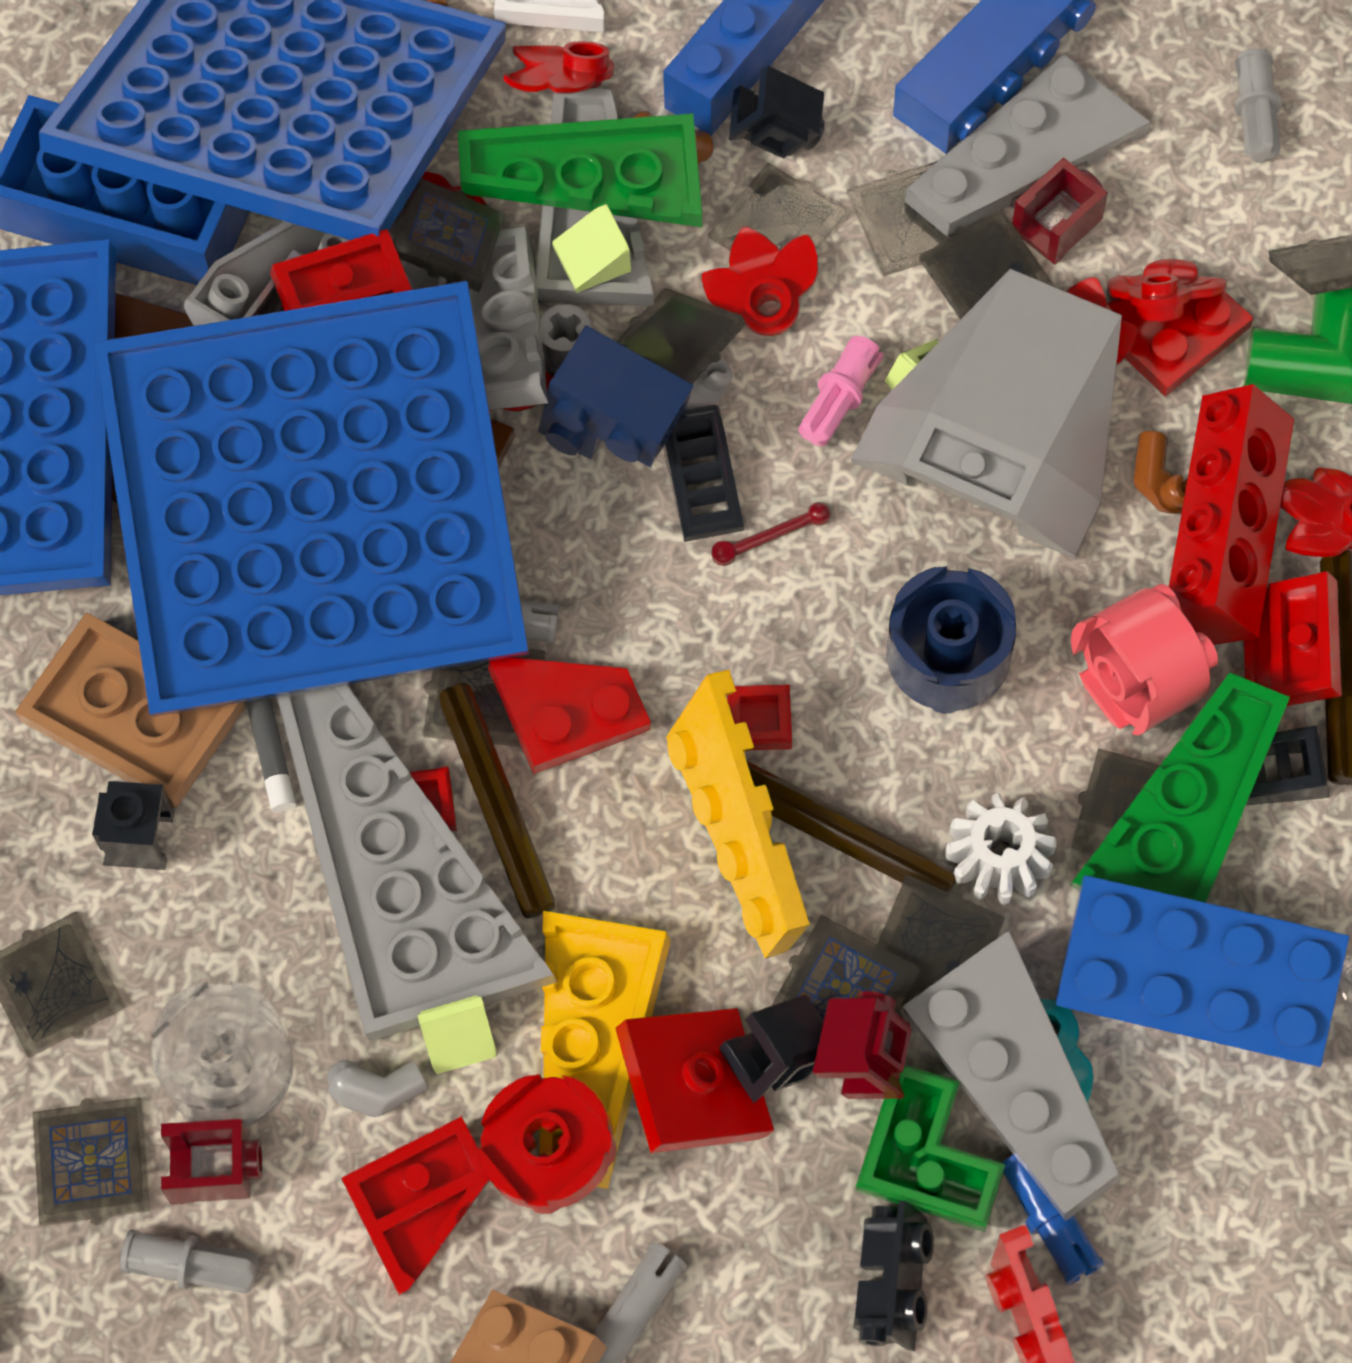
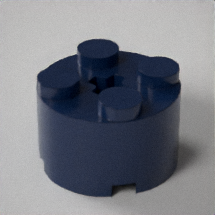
[886,566,1016,714]

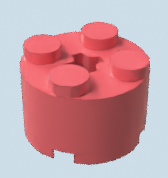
[1071,584,1218,736]

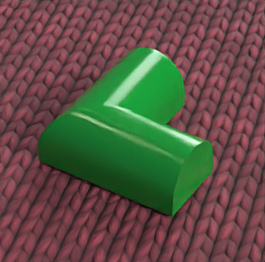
[1244,275,1352,404]
[855,1065,1005,1232]

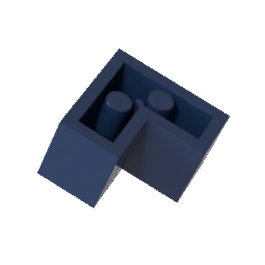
[538,325,694,468]

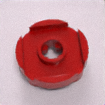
[478,1074,617,1214]

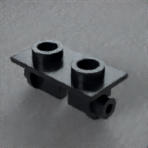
[853,1201,934,1351]

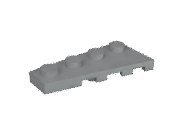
[905,54,1150,237]
[536,89,654,306]
[457,226,548,410]
[903,930,1120,1221]

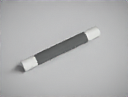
[246,697,296,813]

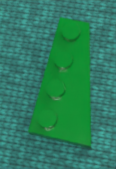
[457,114,703,228]
[1070,672,1290,903]

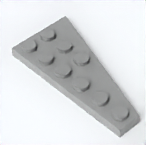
[277,685,557,1041]

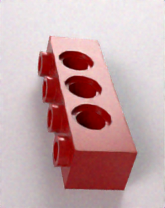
[1168,384,1295,645]

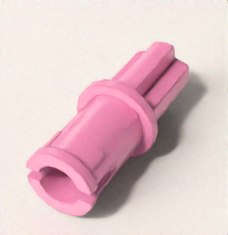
[799,336,884,447]

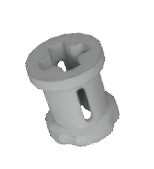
[540,304,591,376]

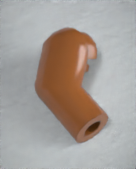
[1133,431,1187,514]

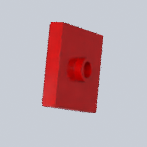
[615,1008,774,1153]

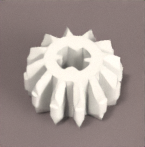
[945,792,1057,906]

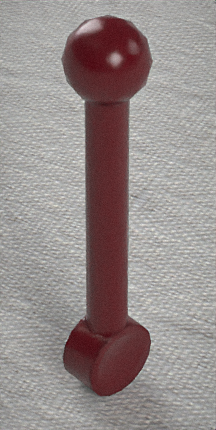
[711,502,831,566]

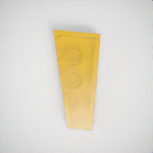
[666,670,810,959]
[539,911,671,1189]

